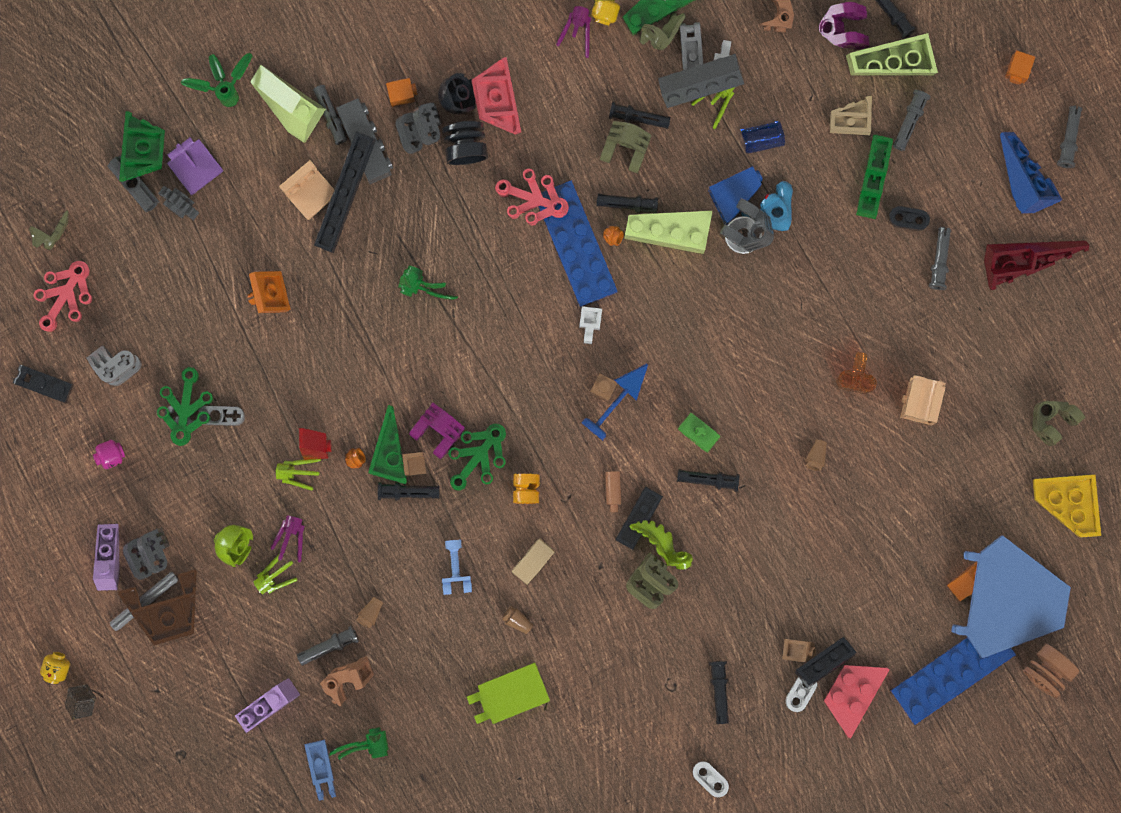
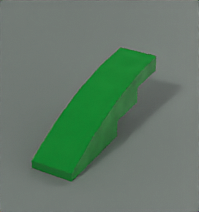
[856,134,893,220]

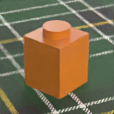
[1005,50,1035,84]
[386,78,418,107]

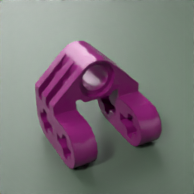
[819,2,870,50]
[409,402,465,460]

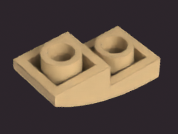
[512,538,555,584]

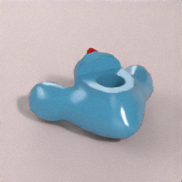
[741,181,793,231]

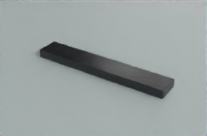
[314,131,376,253]

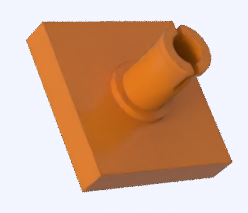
[248,271,291,313]

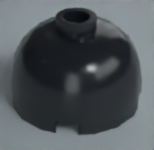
[438,73,476,115]

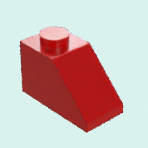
[299,428,332,460]

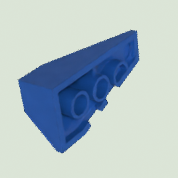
[1000,132,1062,213]

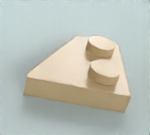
[830,96,872,135]

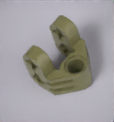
[600,121,651,174]
[1032,401,1085,446]
[626,552,678,609]

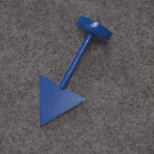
[581,363,648,441]

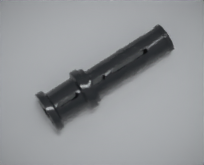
[876,0,917,39]
[608,101,671,129]
[597,193,659,214]
[677,469,740,492]
[378,482,440,501]
[709,661,729,724]

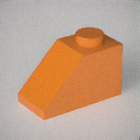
[947,561,977,601]

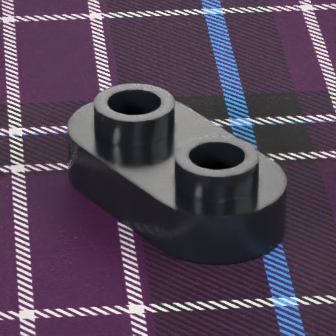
[889,206,930,231]

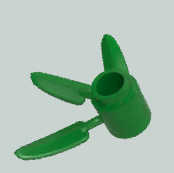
[181,53,252,107]
[398,265,458,300]
[329,727,389,760]

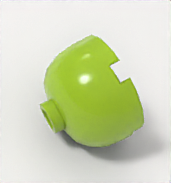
[214,525,253,567]

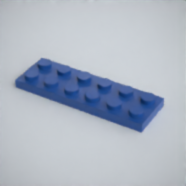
[538,180,618,308]
[890,638,1016,725]

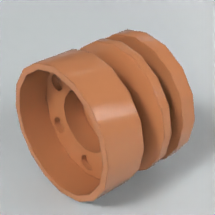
[1023,644,1080,699]

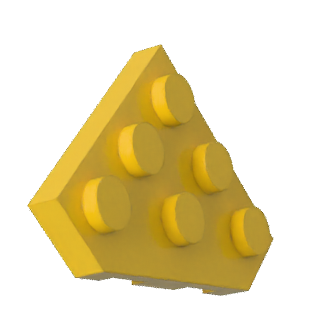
[1033,475,1101,538]

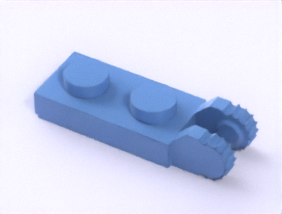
[304,740,336,801]

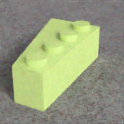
[846,33,938,75]
[624,211,712,254]

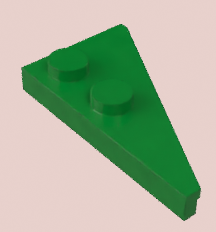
[368,405,407,484]

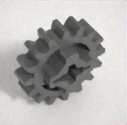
[158,186,199,221]

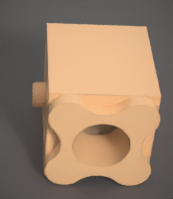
[900,375,946,426]

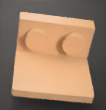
[279,160,334,220]

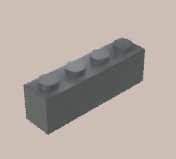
[658,54,744,108]
[336,99,393,184]

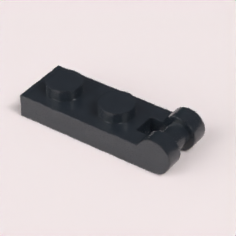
[12,364,74,403]

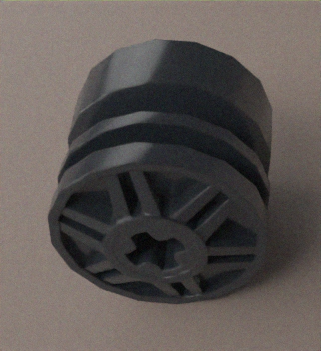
[442,121,488,165]

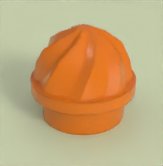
[603,226,624,246]
[345,448,366,468]

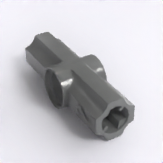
[107,155,160,213]

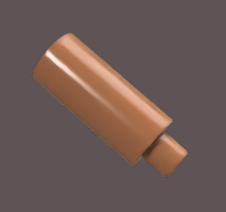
[605,471,621,513]

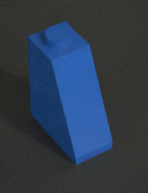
[708,166,763,225]

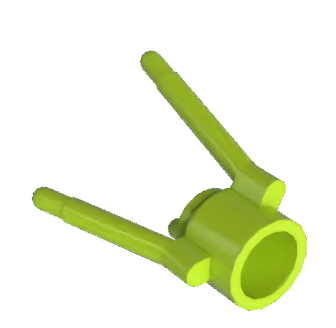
[691,87,735,129]
[276,459,321,491]
[253,553,297,595]

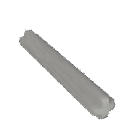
[110,572,178,631]

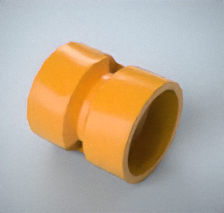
[513,474,540,504]

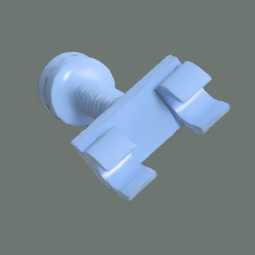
[442,540,472,595]

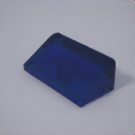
[741,121,785,154]

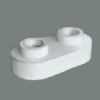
[786,677,817,712]
[693,761,729,797]

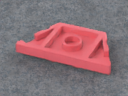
[472,57,521,135]
[824,665,890,739]

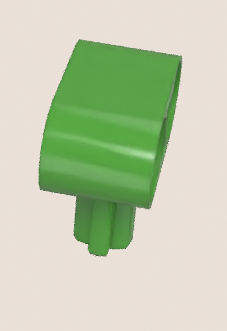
[678,413,720,453]

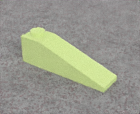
[251,65,326,143]

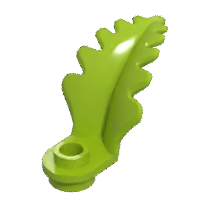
[630,520,693,570]

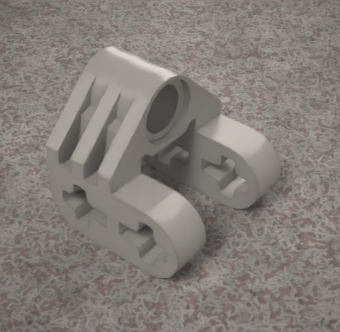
[87,345,142,386]

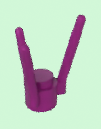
[556,6,591,58]
[271,515,305,562]

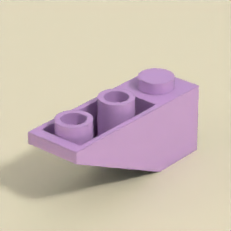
[93,524,120,591]
[235,678,300,733]

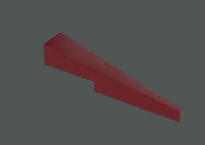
[984,241,1090,290]

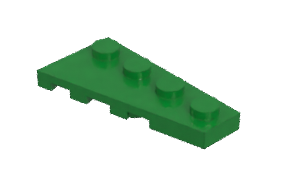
[622,0,695,36]

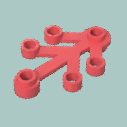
[495,169,569,226]
[34,261,92,332]

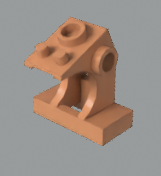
[759,0,794,33]
[320,656,374,706]

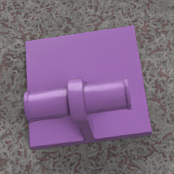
[167,137,223,195]

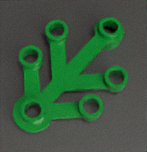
[157,367,213,446]
[448,424,506,491]

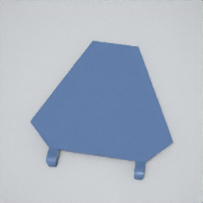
[951,535,1071,658]

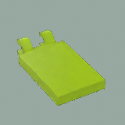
[467,663,550,724]

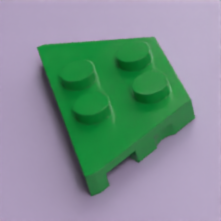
[119,111,165,182]

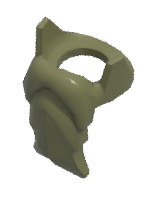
[639,12,685,50]
[29,210,69,250]

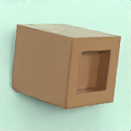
[402,452,427,476]

